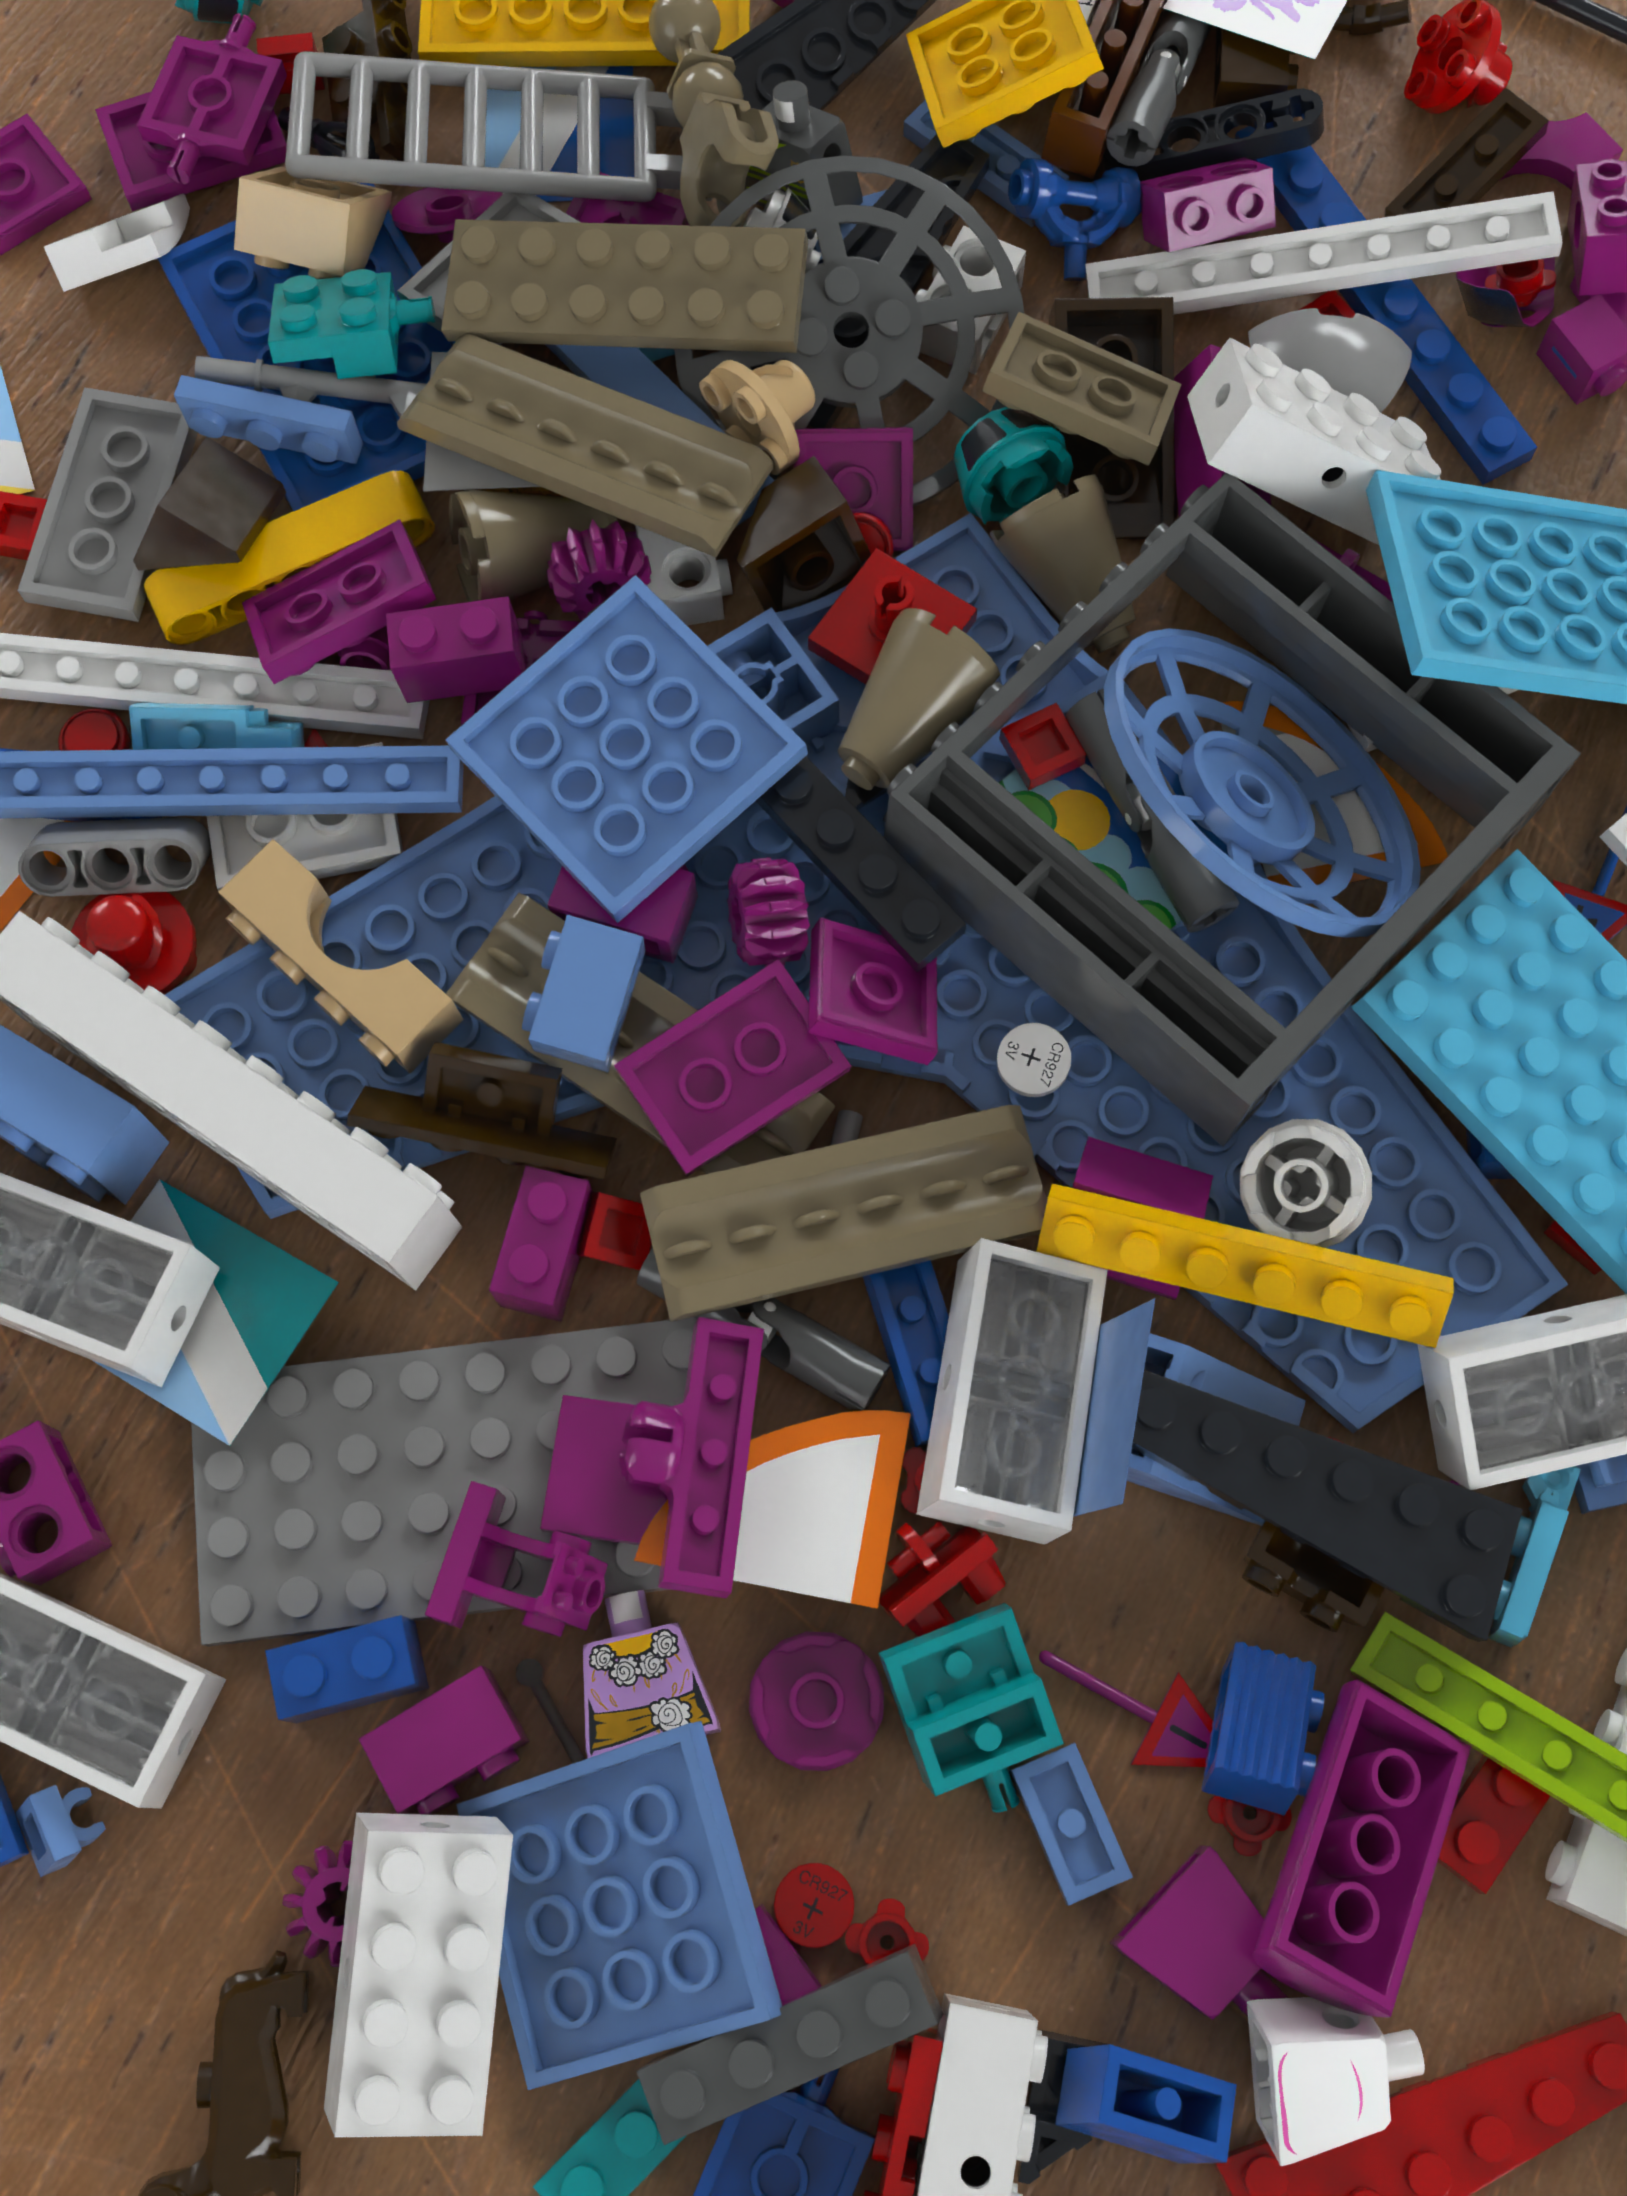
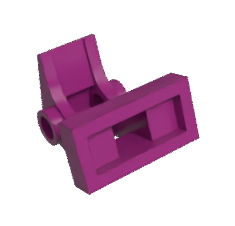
[425,1481,608,1637]

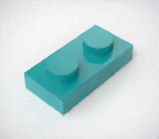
[533,2079,687,2196]

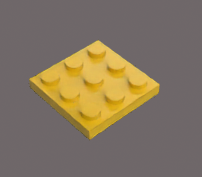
[906,0,1104,148]

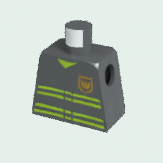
[745,80,863,212]

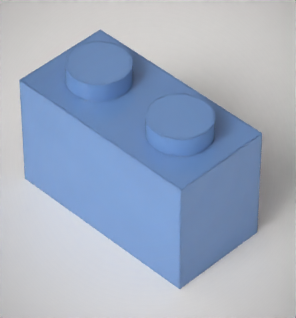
[522,915,646,1072]

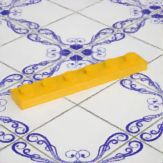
[1036,1183,1454,1348]

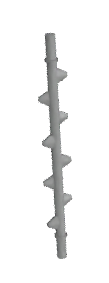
[195,356,726,431]

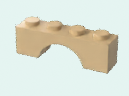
[218,839,464,1073]

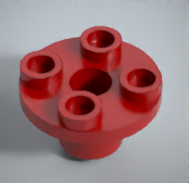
[1404,0,1512,114]
[71,892,197,995]

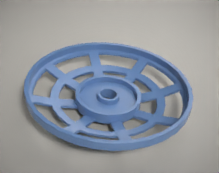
[1104,628,1421,938]

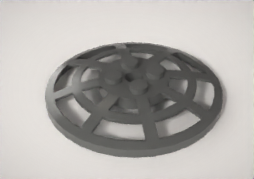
[674,155,1024,507]

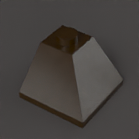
[737,456,871,613]

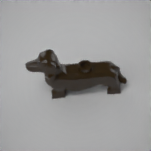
[138,1950,310,2196]

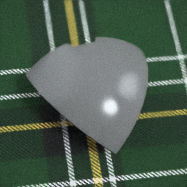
[1248,308,1412,413]

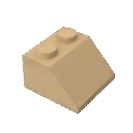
[234,166,392,279]

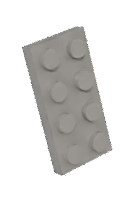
[17,387,198,622]

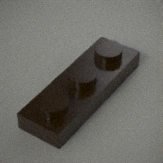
[1385,87,1549,217]

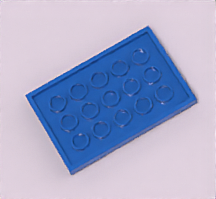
[158,183,456,512]

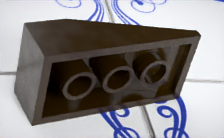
[1049,297,1175,539]

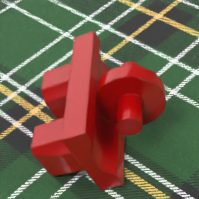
[879,1521,1006,1636]

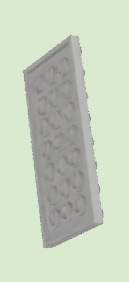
[191,1317,736,1647]

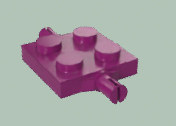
[137,13,287,184]

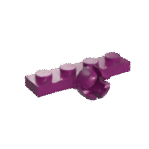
[619,1317,764,1599]

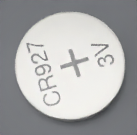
[997,1023,1071,1097]

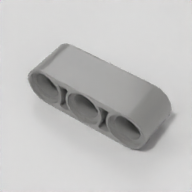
[18,817,212,897]

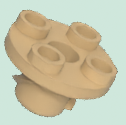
[699,360,815,475]

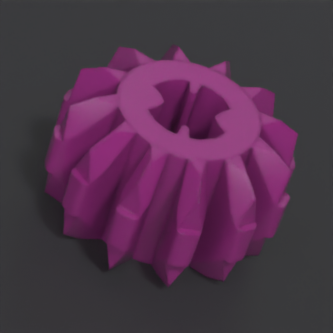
[547,519,652,622]
[726,857,810,967]
[282,1840,353,1967]

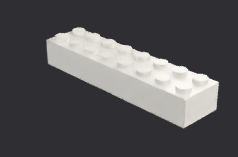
[0,911,462,1290]

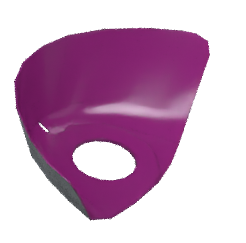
[1456,257,1555,327]

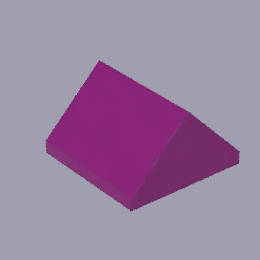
[1050,1136,1213,1300]

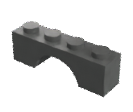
[637,1944,944,2145]

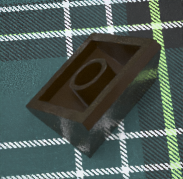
[133,436,287,571]

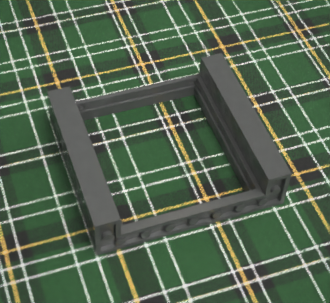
[883,473,1581,1146]

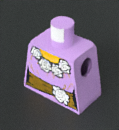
[583,1590,721,1758]

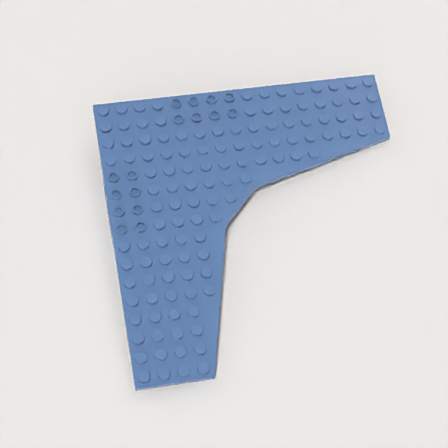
[165,513,1568,1433]

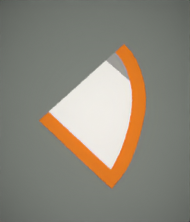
[634,1410,911,1609]

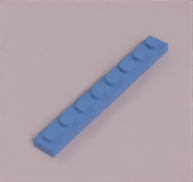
[0,745,464,819]

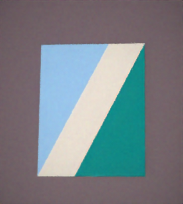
[92,1179,339,1446]

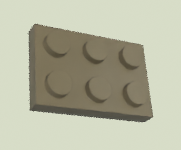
[982,312,1182,466]

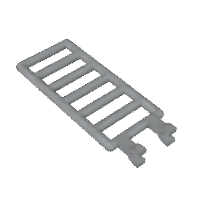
[285,51,712,202]

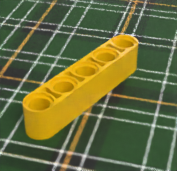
[144,470,435,645]

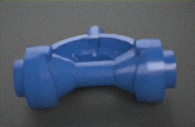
[1008,158,1141,281]

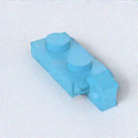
[129,703,304,750]
[1488,1454,1581,1647]

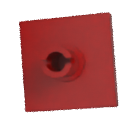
[808,548,977,685]

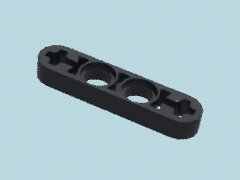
[1103,88,1324,181]

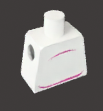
[1247,1997,1425,2166]

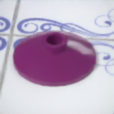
[392,187,503,243]

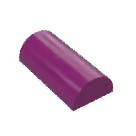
[1253,1680,1471,2017]

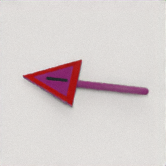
[1039,1650,1213,1767]

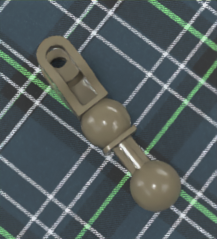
[649,0,779,227]

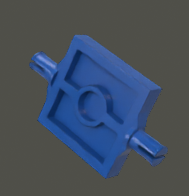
[693,2068,875,2196]

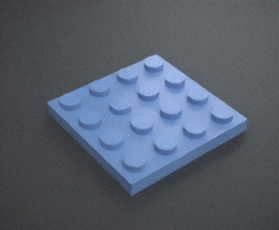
[445,575,808,923]
[456,1721,782,2090]

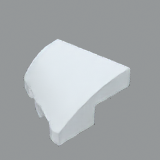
[44,194,190,292]

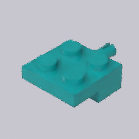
[268,269,436,379]
[878,1603,1064,1812]

